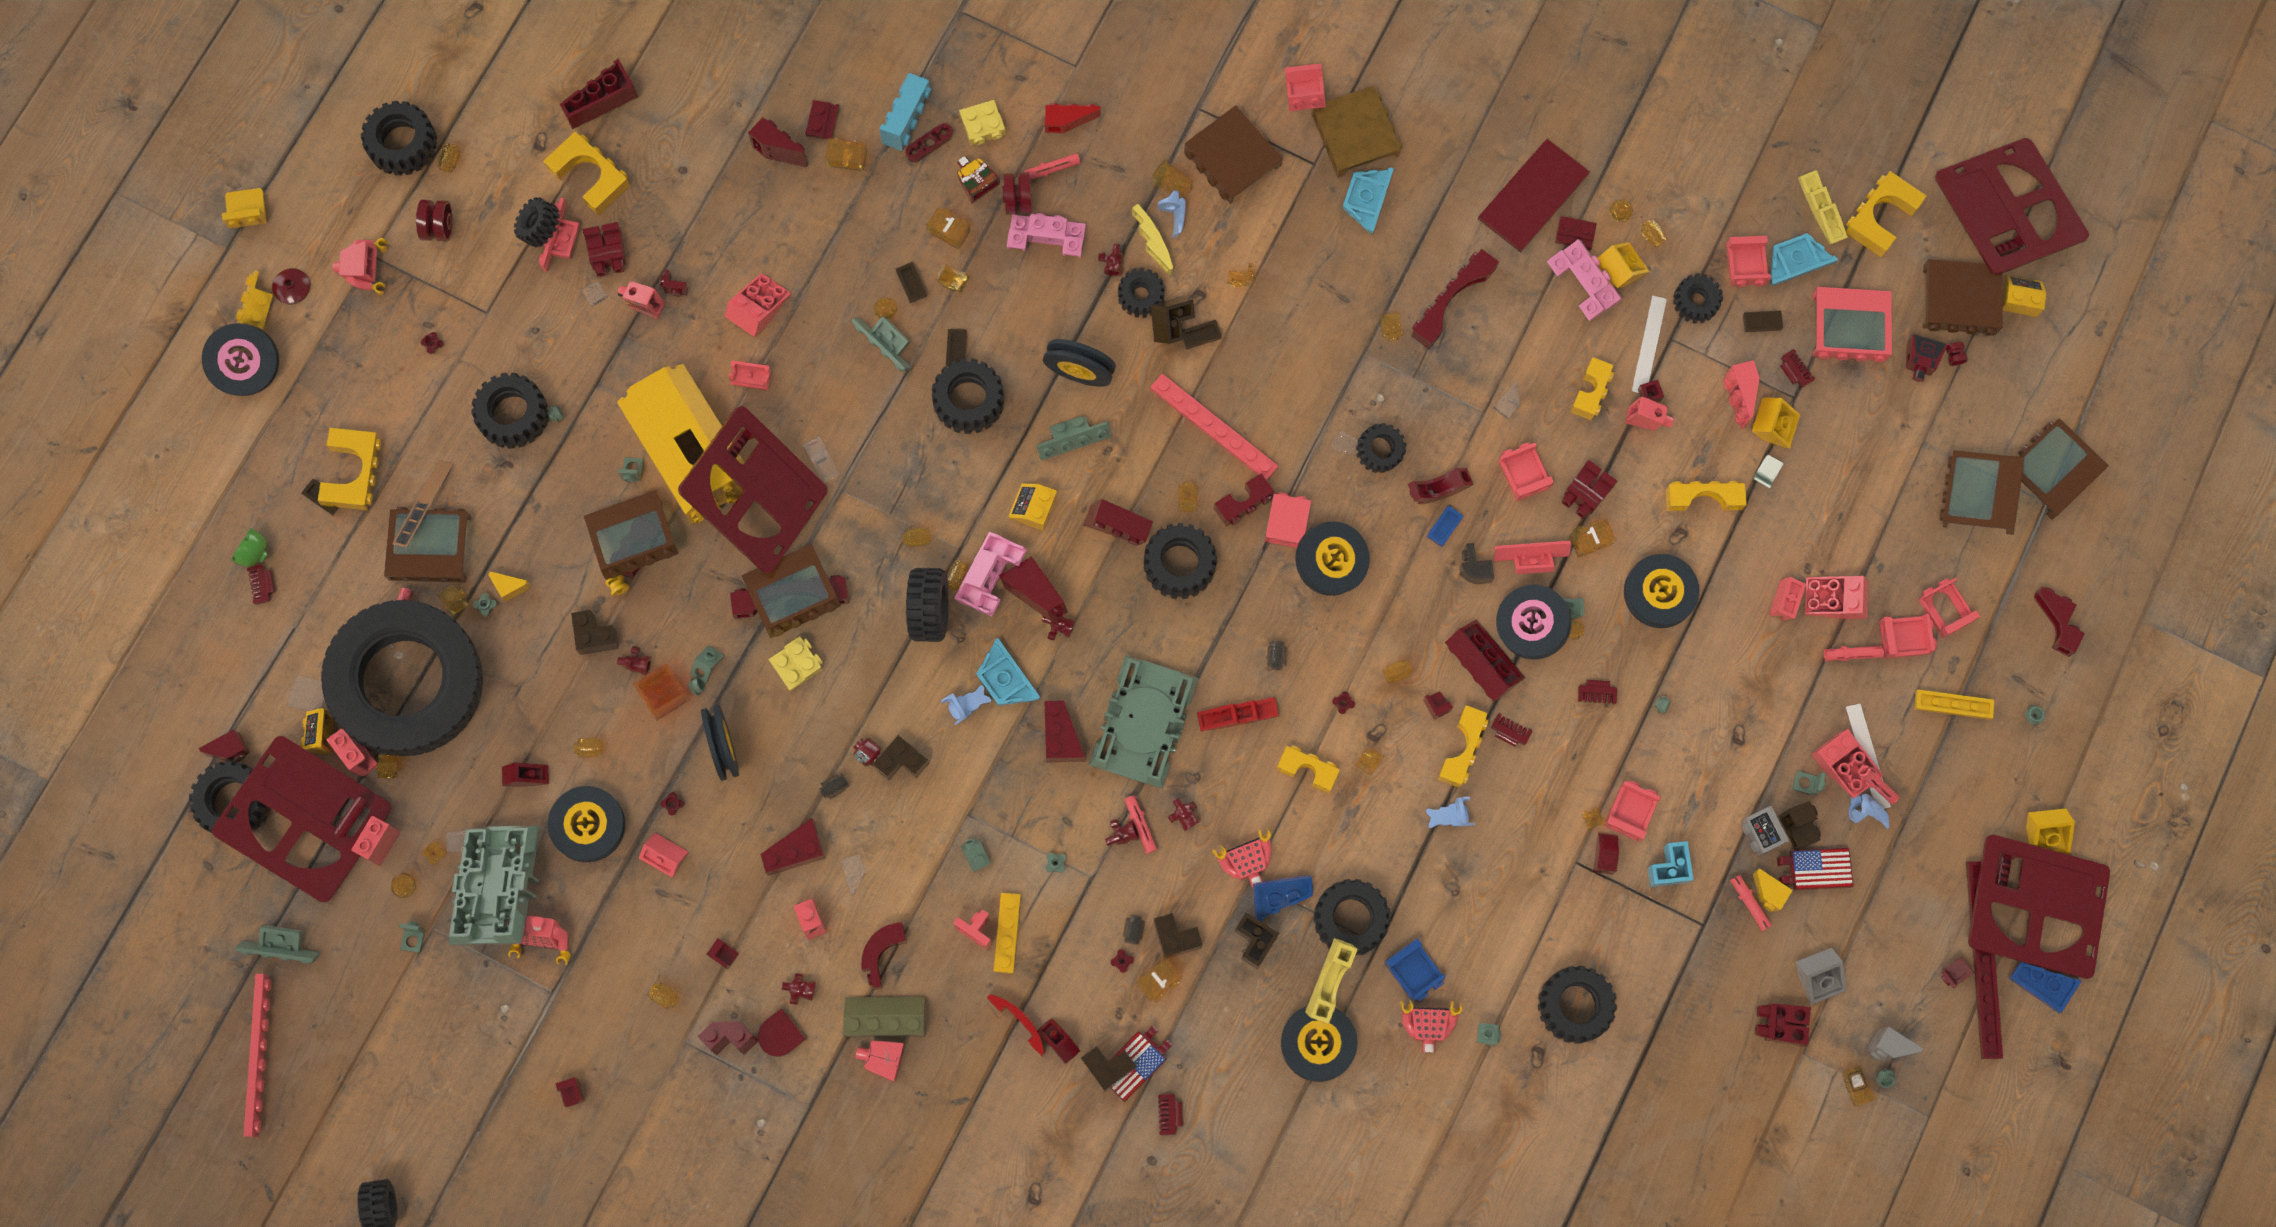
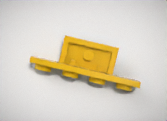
[235,270,273,330]

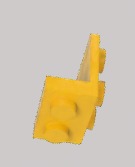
[222,188,266,229]

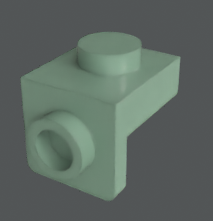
[1562,598,1585,620]
[961,838,991,872]
[1477,1023,1501,1047]

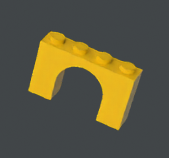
[543,132,630,216]
[1846,171,1927,258]
[318,428,381,511]

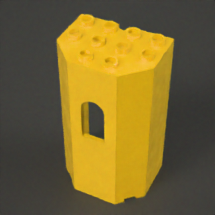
[617,364,744,525]

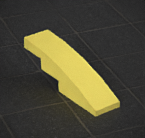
[1798,170,1848,244]
[1132,204,1173,276]

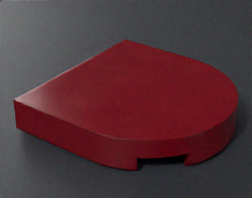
[758,1008,806,1057]

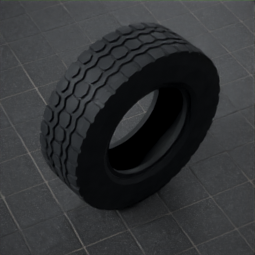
[321,600,483,756]

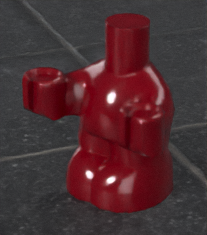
[1098,244,1123,276]
[1042,616,1075,640]
[617,646,651,675]
[1168,798,1200,832]
[1105,819,1139,846]
[781,973,816,1005]

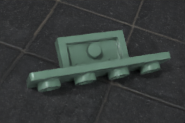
[852,316,912,371]
[1037,415,1112,460]
[235,925,320,964]

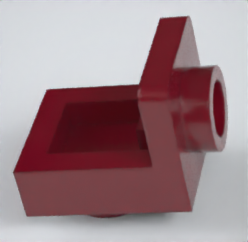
[660,269,688,297]
[1941,956,1974,988]

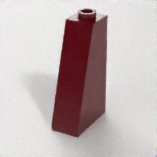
[999,556,1068,622]

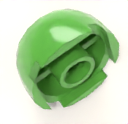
[230,528,268,567]

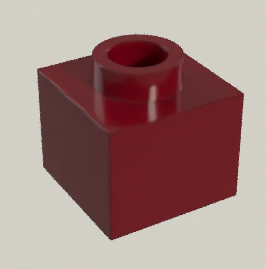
[1638,380,1664,402]

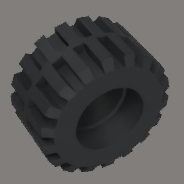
[1356,423,1406,473]
[357,1179,398,1227]

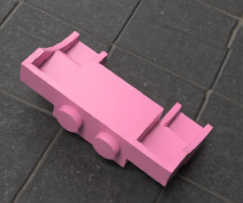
[1007,213,1086,258]
[1547,239,1623,321]
[954,532,1027,616]

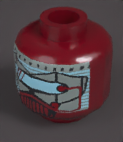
[853,738,882,767]

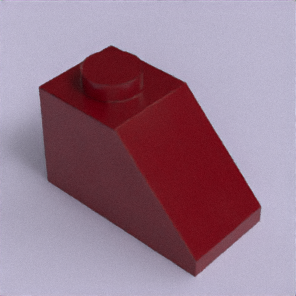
[199,729,250,762]
[502,762,549,787]
[1593,833,1619,875]
[1037,1018,1080,1064]

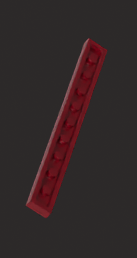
[1966,861,2003,1059]

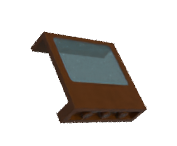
[2017,418,2109,520]
[1940,450,2024,535]
[584,490,679,580]
[384,507,471,583]
[741,544,841,639]

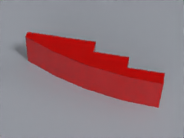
[1197,697,1280,732]

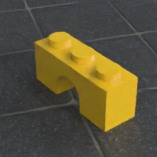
[1570,357,1614,420]
[1276,745,1340,794]

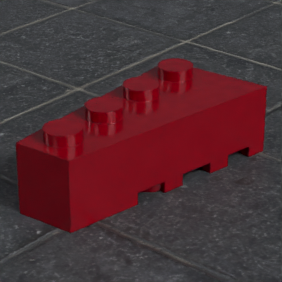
[560,58,638,129]

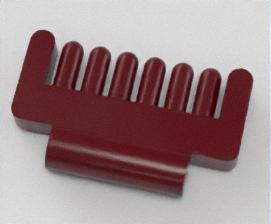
[1780,349,1815,388]
[247,564,275,605]
[1578,679,1617,704]
[1491,713,1532,747]
[1158,1094,1183,1135]

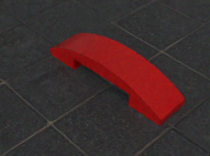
[987,994,1044,1057]

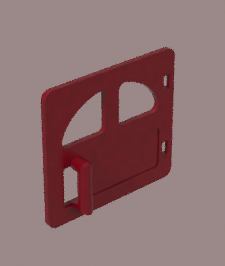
[1935,138,2089,275]
[678,406,827,573]
[212,736,391,902]
[1968,834,2110,979]

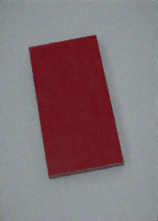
[1478,139,1590,253]

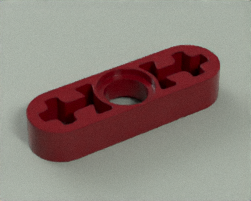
[906,123,953,163]

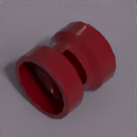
[1946,342,1968,366]

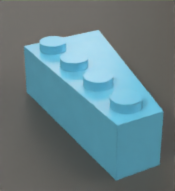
[880,73,932,151]

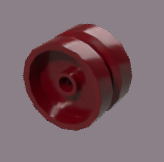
[1002,172,1032,215]
[416,200,453,242]

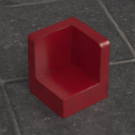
[1423,691,1453,720]
[706,938,739,970]
[555,1077,585,1107]

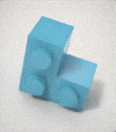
[1647,841,1694,888]

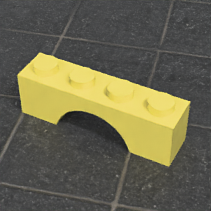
[1305,938,1358,1024]

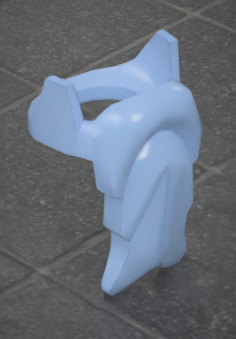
[1157,190,1186,239]
[941,685,991,725]
[1848,794,1890,829]
[1426,797,1475,828]

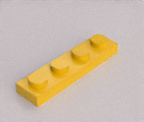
[1914,690,1994,720]
[994,893,1021,974]

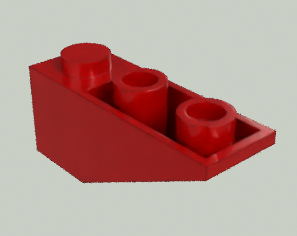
[1045,103,1100,133]

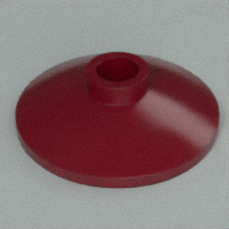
[272,268,310,304]

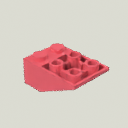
[725,273,791,337]
[1723,360,1760,429]
[1805,576,1869,619]
[1811,729,1884,799]

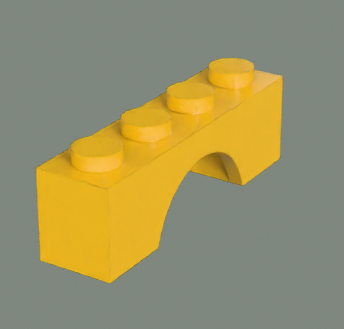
[1666,481,1746,511]
[1438,705,1489,788]

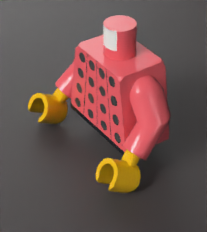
[333,238,388,295]
[1212,828,1272,888]
[508,916,571,965]
[1400,999,1462,1053]

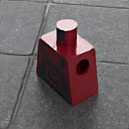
[1906,334,1948,382]

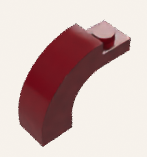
[1408,468,1474,505]
[861,922,907,990]

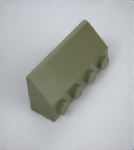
[843,997,925,1038]

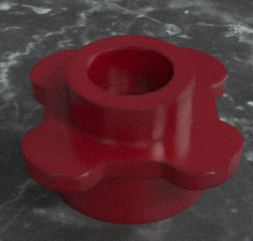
[421,332,443,354]
[1332,692,1355,714]
[660,792,684,816]
[1110,949,1134,973]

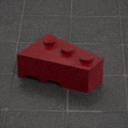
[1083,499,1153,546]
[1044,701,1085,763]
[760,818,825,876]

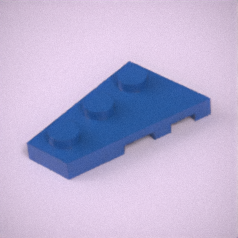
[1253,875,1313,921]
[2009,962,2082,1013]

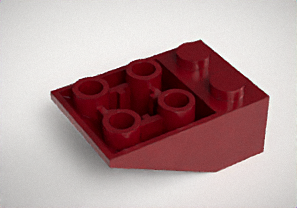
[748,117,808,167]

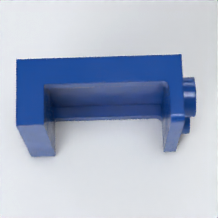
[1384,938,1446,1002]

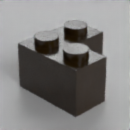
[1150,298,1195,344]
[571,610,619,655]
[873,735,929,780]
[1779,801,1821,850]
[1153,913,1203,959]
[1235,913,1280,970]
[1081,1046,1137,1092]

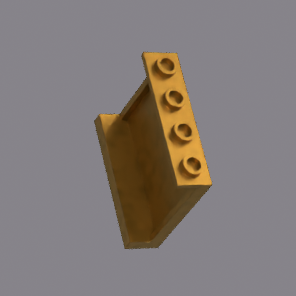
[1311,85,1402,178]

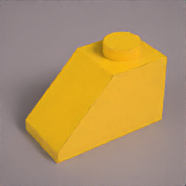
[1753,868,1793,912]

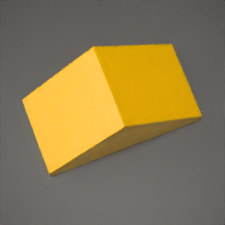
[489,572,531,602]

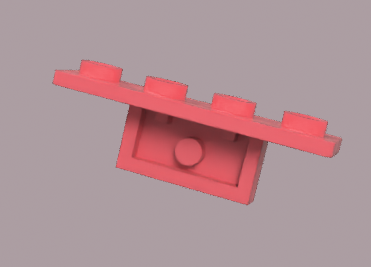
[539,197,580,272]
[1494,541,1571,574]

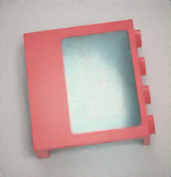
[1812,287,1892,363]

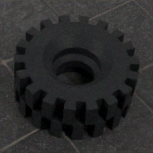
[514,197,560,248]
[1118,268,1165,318]
[1673,273,1723,324]

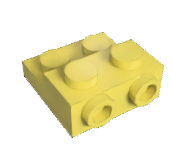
[959,100,1005,145]
[768,636,823,692]

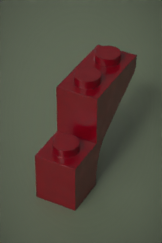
[2034,587,2085,657]

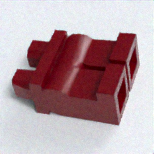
[582,222,626,277]
[1561,459,1618,519]
[1755,1003,1811,1047]

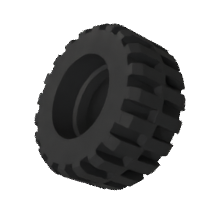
[361,101,437,176]
[932,358,1004,434]
[471,373,549,449]
[1143,523,1217,599]
[906,568,949,642]
[189,761,270,833]
[1314,879,1391,956]
[1538,965,1617,1044]

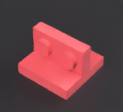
[953,910,992,950]

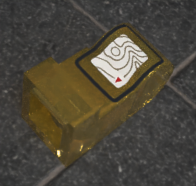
[1842,1066,1876,1107]

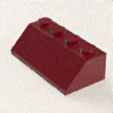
[1445,619,1525,702]

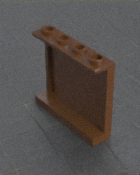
[1184,105,1283,204]
[1923,259,2003,336]

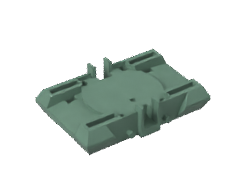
[1089,655,1199,789]
[449,826,539,945]

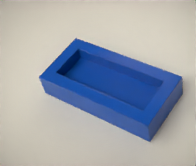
[1427,506,1464,547]

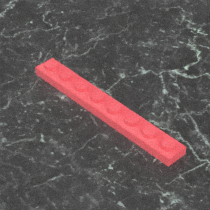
[1150,374,1278,480]
[244,974,272,1137]

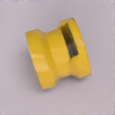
[605,574,629,597]

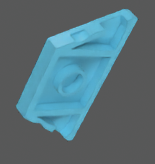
[1343,168,1394,234]
[1771,233,1838,286]
[976,638,1040,706]

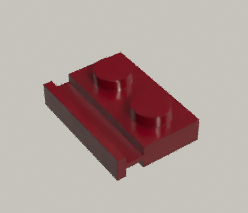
[805,100,840,141]
[1555,216,1597,250]

